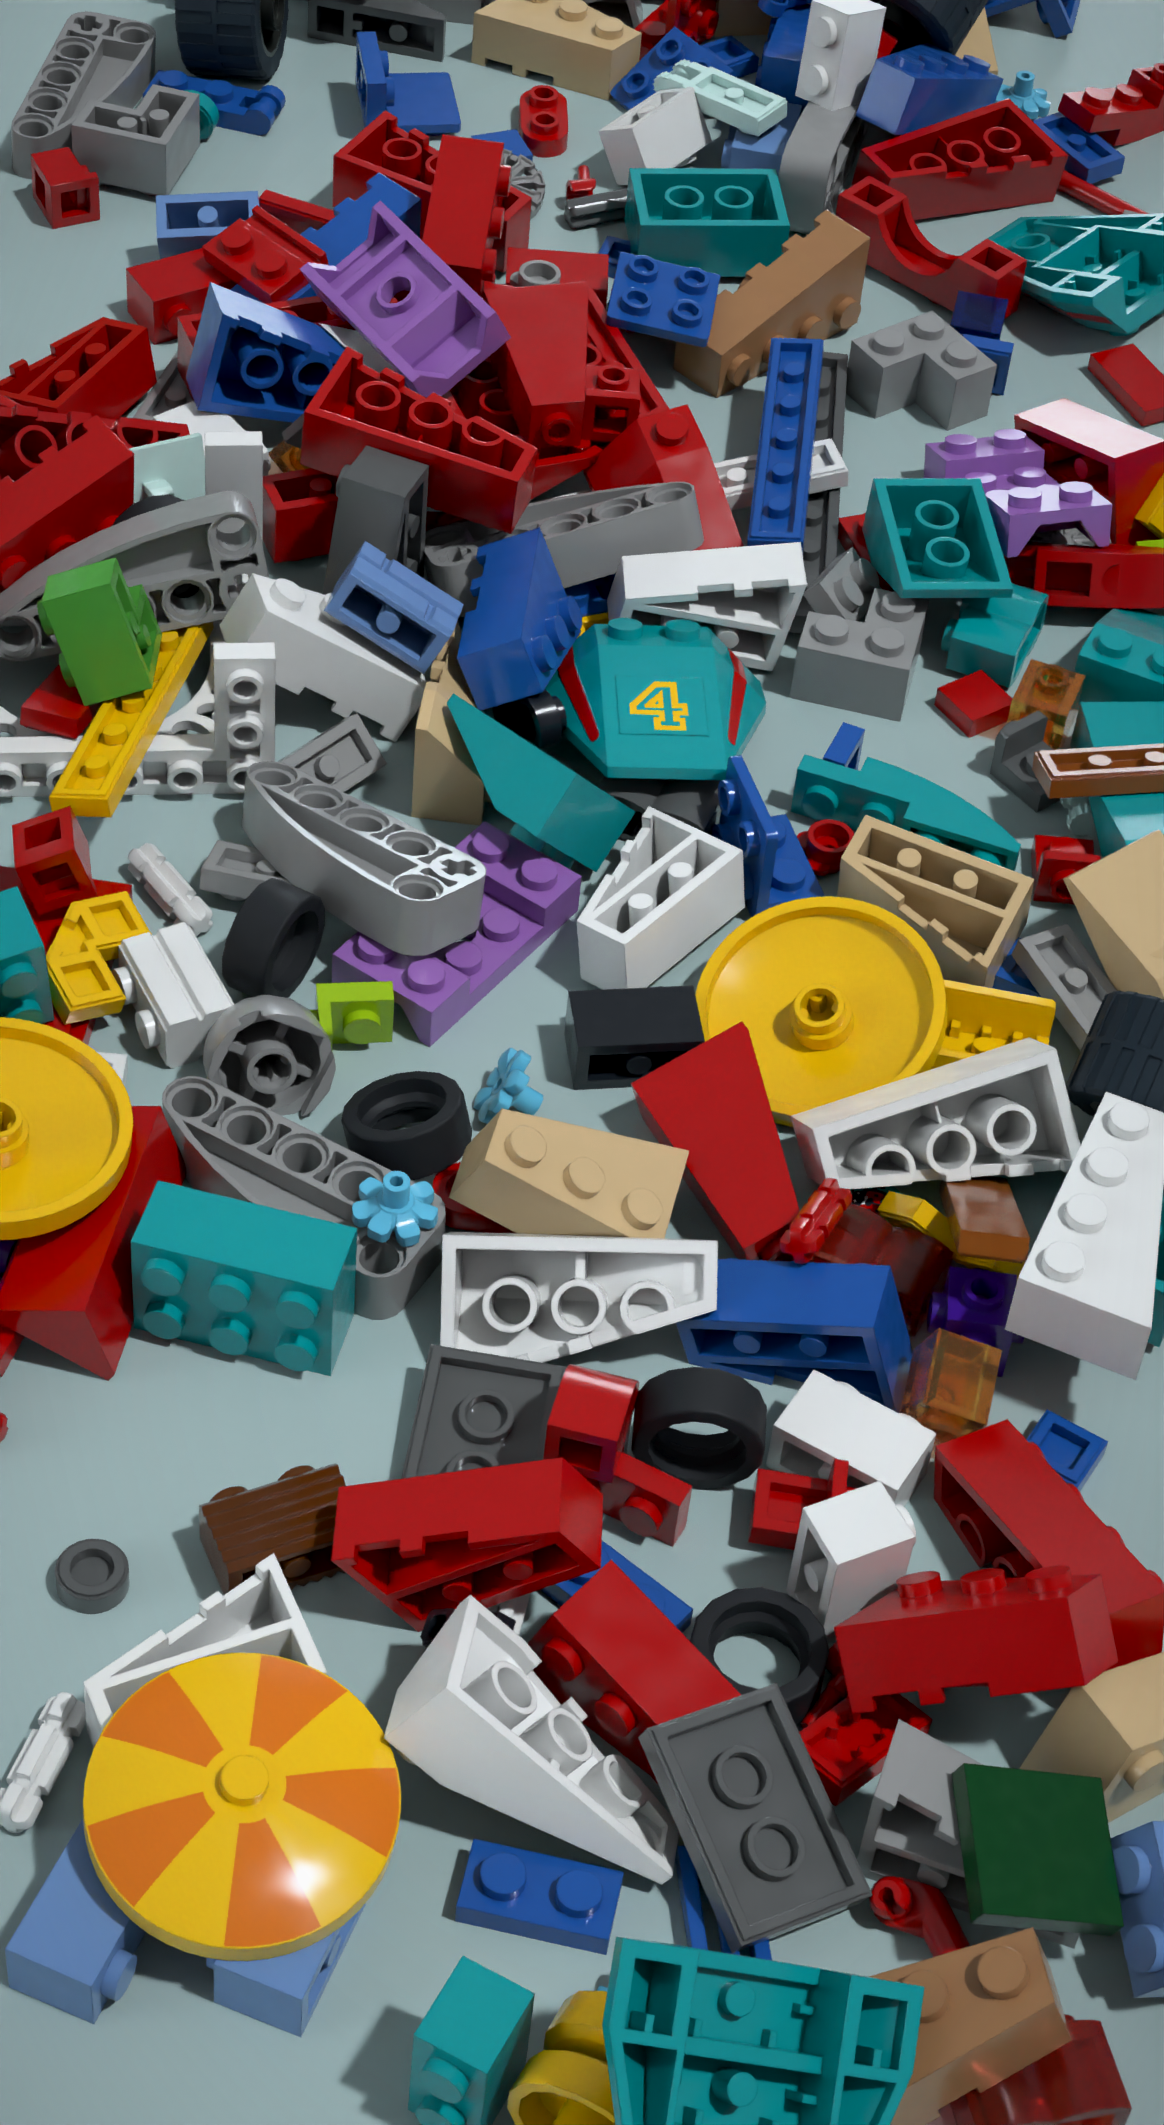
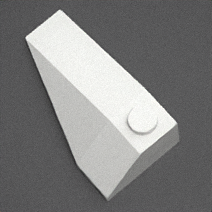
[440,1232,718,1363]

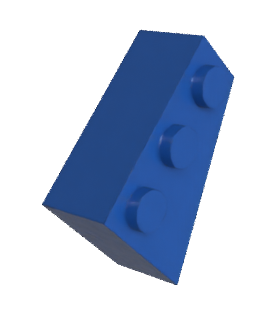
[457,527,582,711]
[676,1258,914,1413]

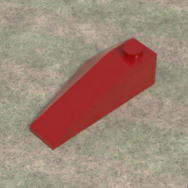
[583,404,744,551]

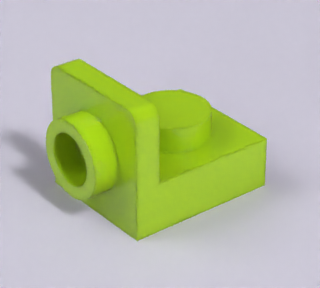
[310,981,394,1049]

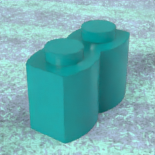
[941,583,1049,688]

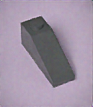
[307,0,446,62]

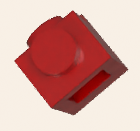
[31,147,100,229]
[581,361,641,442]
[12,806,97,916]

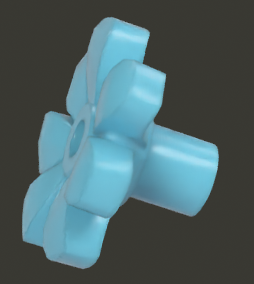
[995,71,1051,119]
[473,1048,543,1124]
[352,1171,438,1247]

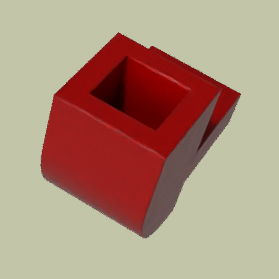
[543,1364,639,1484]

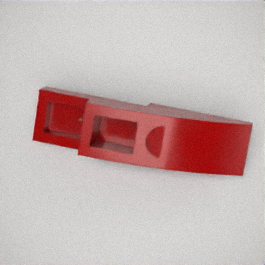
[1057,63,1164,146]
[1003,542,1164,609]

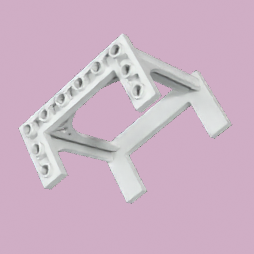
[0,431,276,797]

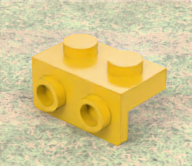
[930,980,1056,1070]

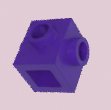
[927,1266,1024,1377]

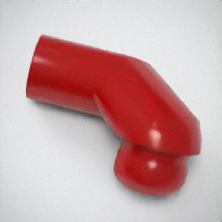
[869,1876,970,1957]

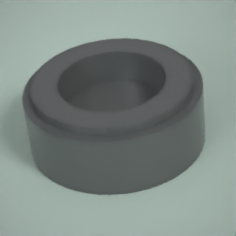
[55,1539,130,1614]

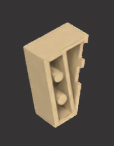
[471,0,642,100]
[837,815,1034,988]
[449,1108,689,1239]
[1019,1652,1164,1823]

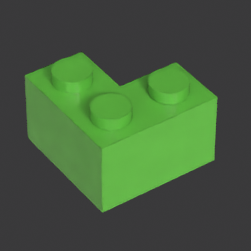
[37,557,162,706]

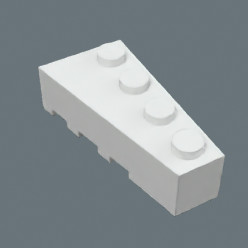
[791,1037,1081,1189]
[1005,1092,1164,1380]

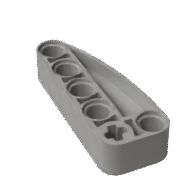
[11,11,156,179]
[778,101,870,234]
[424,482,704,617]
[0,491,269,662]
[241,761,487,956]
[162,1076,446,1320]

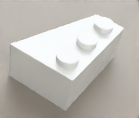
[607,542,807,671]
[219,573,426,742]
[577,806,745,990]
[83,1553,327,1749]

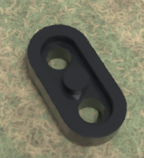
[492,689,567,749]

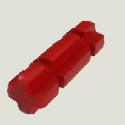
[780,1178,852,1264]

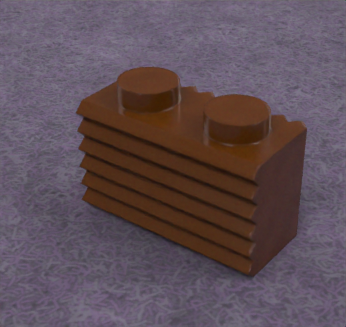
[199,1463,346,1595]

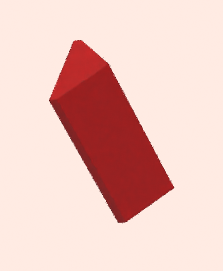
[0,1106,186,1381]

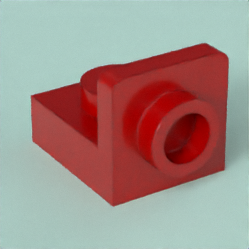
[1031,834,1101,905]

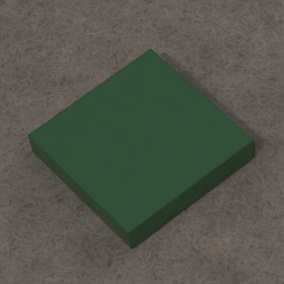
[952,1763,1124,1936]

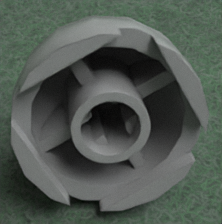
[203,995,336,1117]

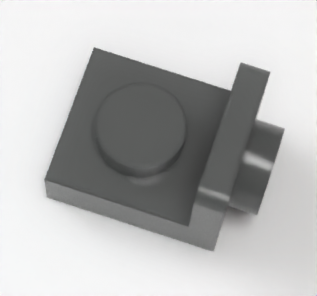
[990,711,1060,813]

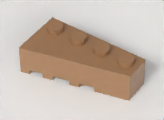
[673,210,871,398]
[869,1927,1072,2125]

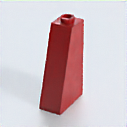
[483,281,589,449]
[631,1021,800,1261]

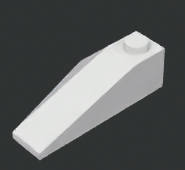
[384,1595,679,1885]

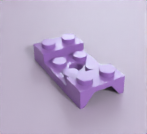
[300,200,511,398]
[924,429,1112,558]
[332,821,582,1047]

